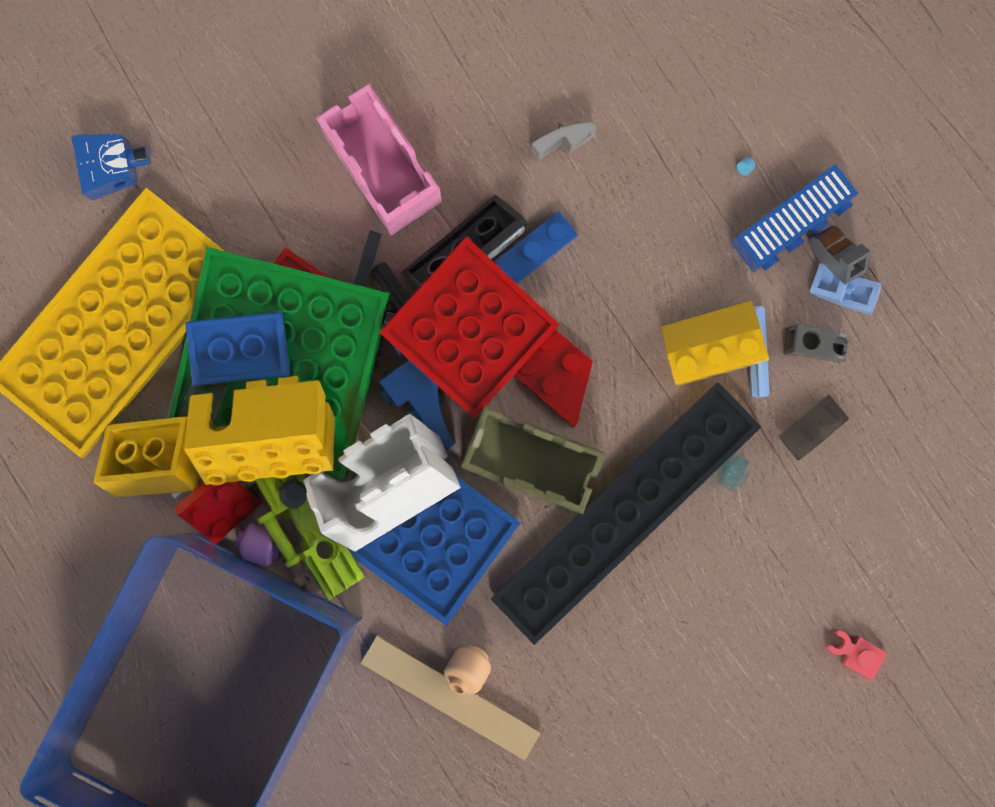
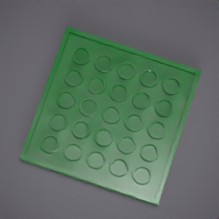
[168,247,391,479]

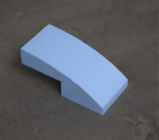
[810,263,882,316]

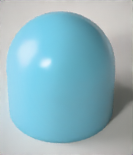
[737,157,755,176]

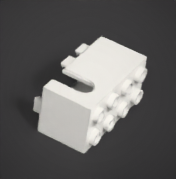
[303,414,461,552]

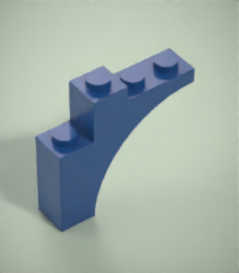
[379,346,456,451]

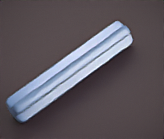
[749,306,770,398]

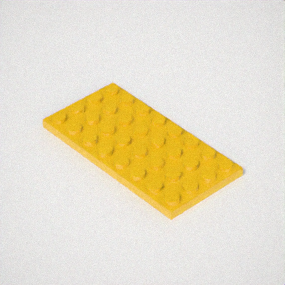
[0,188,224,459]

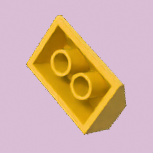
[661,300,769,386]
[93,416,199,498]

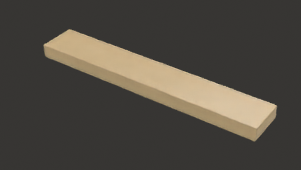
[360,635,541,761]

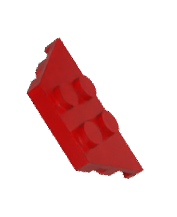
[514,329,593,428]

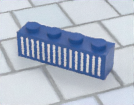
[731,164,858,272]

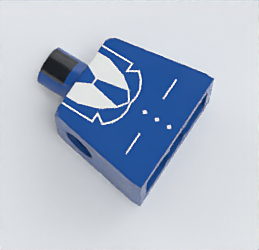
[71,134,151,200]

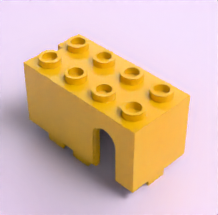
[184,376,335,485]

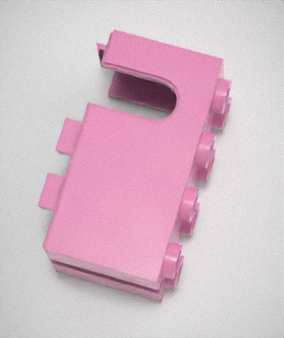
[316,83,442,236]

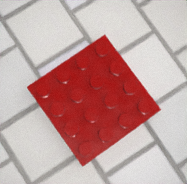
[379,237,560,419]

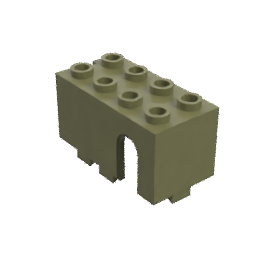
[461,406,606,514]

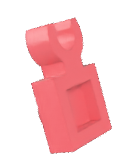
[825,629,888,681]

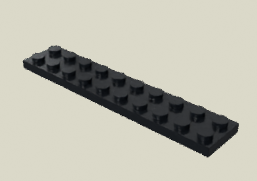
[491,382,761,645]

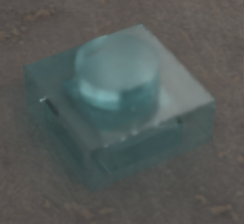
[719,456,750,490]

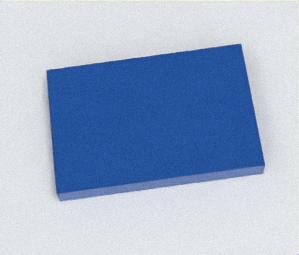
[185,311,290,386]

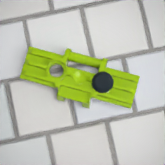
[255,474,364,601]

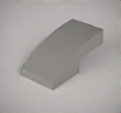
[531,122,597,161]

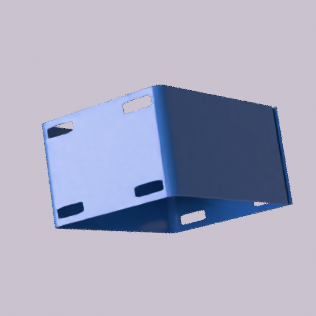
[20,533,362,807]

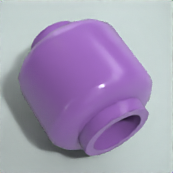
[235,522,281,566]

